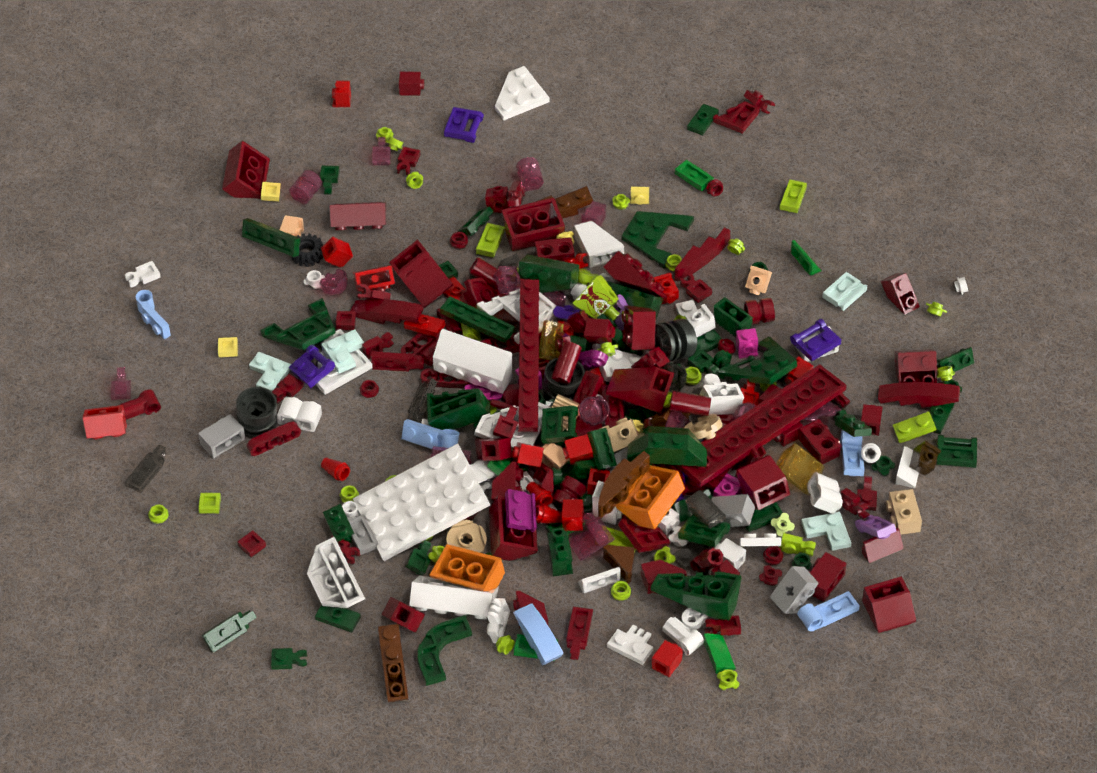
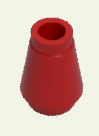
[321,457,350,481]
[526,482,553,506]
[535,504,562,523]

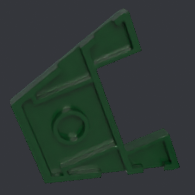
[622,211,694,269]
[260,298,336,350]
[717,336,797,385]

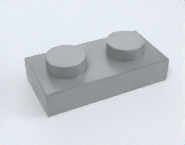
[349,515,379,555]

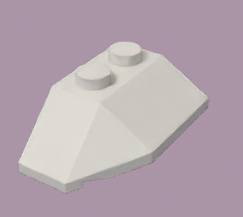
[307,537,365,608]

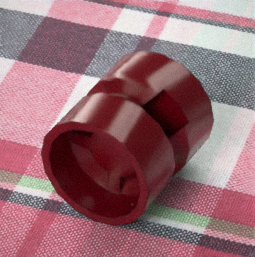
[744,297,775,325]
[552,476,587,509]

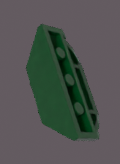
[627,426,707,467]

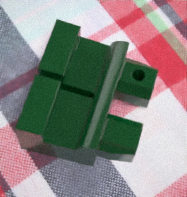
[547,528,573,577]

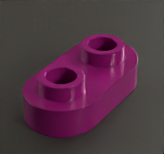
[578,350,609,370]

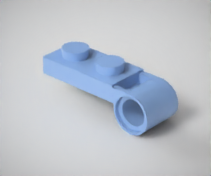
[136,290,171,339]
[401,419,459,452]
[840,430,865,477]
[797,591,860,631]

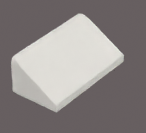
[896,446,919,488]
[578,567,620,593]

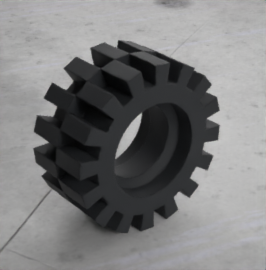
[291,233,323,267]

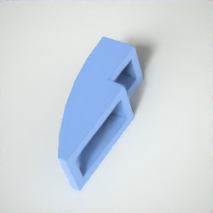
[513,603,563,666]

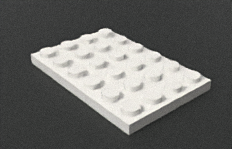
[353,444,490,561]

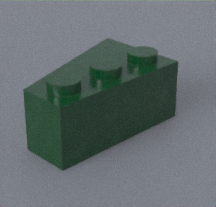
[517,254,579,293]
[607,281,663,319]
[427,388,490,430]

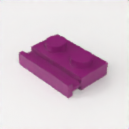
[505,489,537,532]

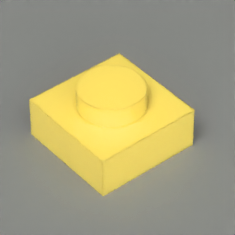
[261,182,281,202]
[631,187,649,205]
[218,337,238,357]

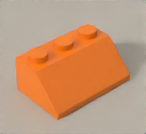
[616,465,685,529]
[430,544,505,592]

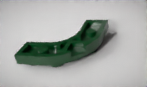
[418,615,472,686]

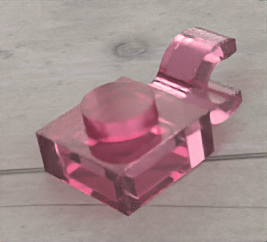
[372,137,391,165]
[111,367,132,400]

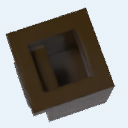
[909,440,941,476]

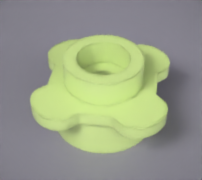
[771,513,795,536]

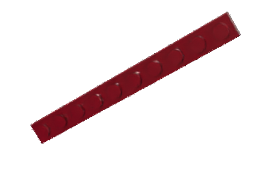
[518,279,539,432]

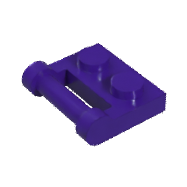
[444,107,484,143]
[553,305,594,319]
[790,319,841,362]
[289,345,335,388]

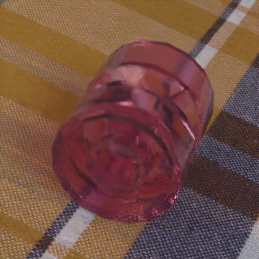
[516,157,544,191]
[289,170,322,204]

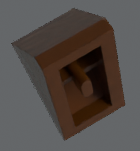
[603,545,635,583]

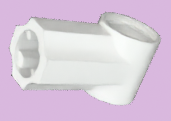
[663,617,704,656]

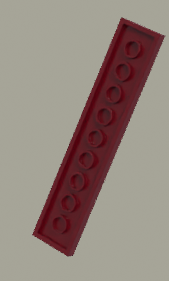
[676,364,847,487]

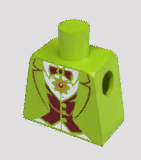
[573,275,620,321]

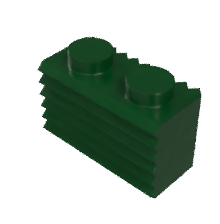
[714,297,753,338]

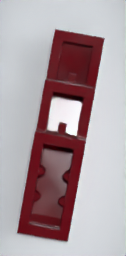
[674,227,731,282]
[350,299,424,324]
[878,382,960,408]

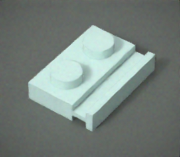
[822,272,867,311]

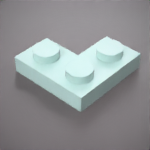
[321,329,364,374]
[249,352,291,392]
[801,512,851,550]

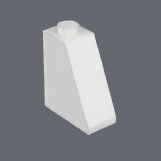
[574,221,624,268]

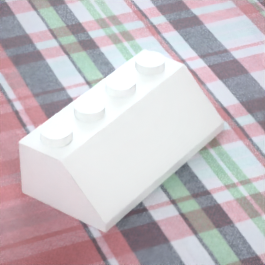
[433,329,512,394]
[409,575,499,619]

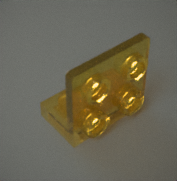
[776,443,825,495]

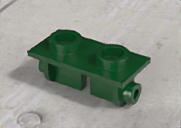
[937,347,974,372]
[323,503,355,543]

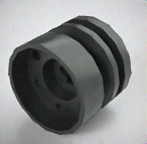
[649,318,697,361]
[543,358,585,401]
[236,387,277,438]

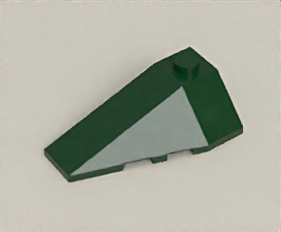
[650,572,742,621]

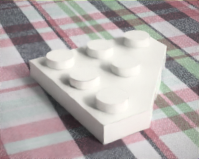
[495,66,550,120]
[316,329,372,395]
[474,402,551,450]

